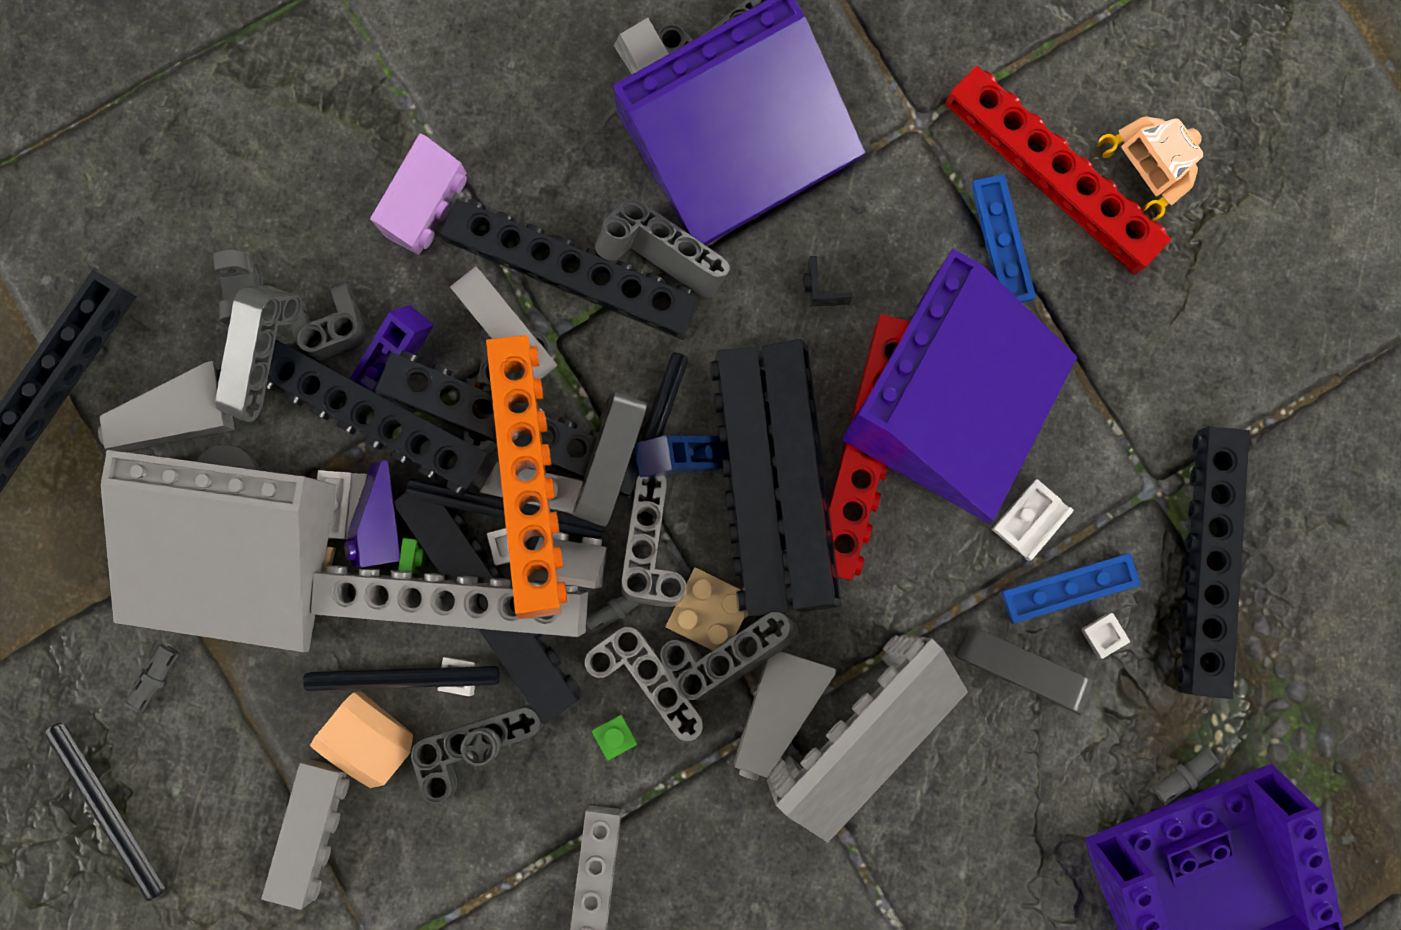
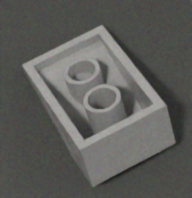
[530,533,609,589]

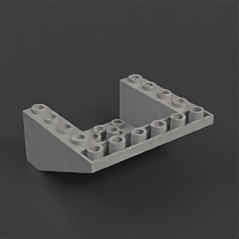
[101,450,337,652]
[767,634,968,843]

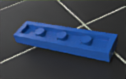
[971,174,1036,303]
[1001,553,1141,624]

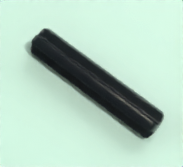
[642,352,688,442]

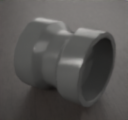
[461,727,501,766]

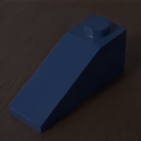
[635,435,726,477]

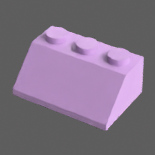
[370,133,467,255]

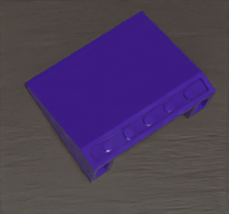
[613,0,865,245]
[842,248,1077,524]
[1084,764,1344,930]

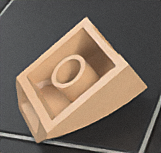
[310,690,413,788]

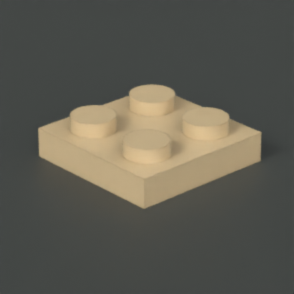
[666,567,744,651]

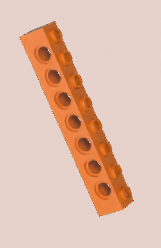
[486,335,567,620]

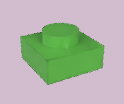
[398,538,427,574]
[592,714,638,761]

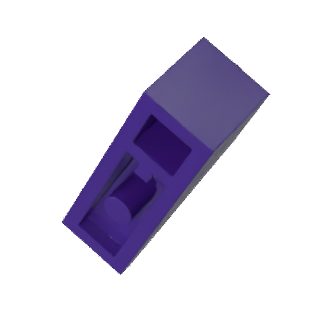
[350,305,434,393]
[344,461,400,567]

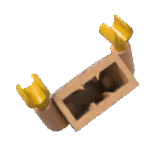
[1097,116,1203,221]

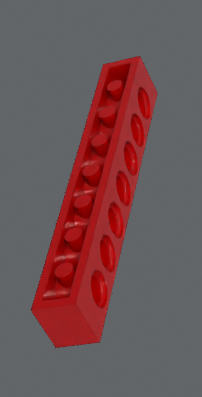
[945,65,1172,275]
[829,314,910,581]

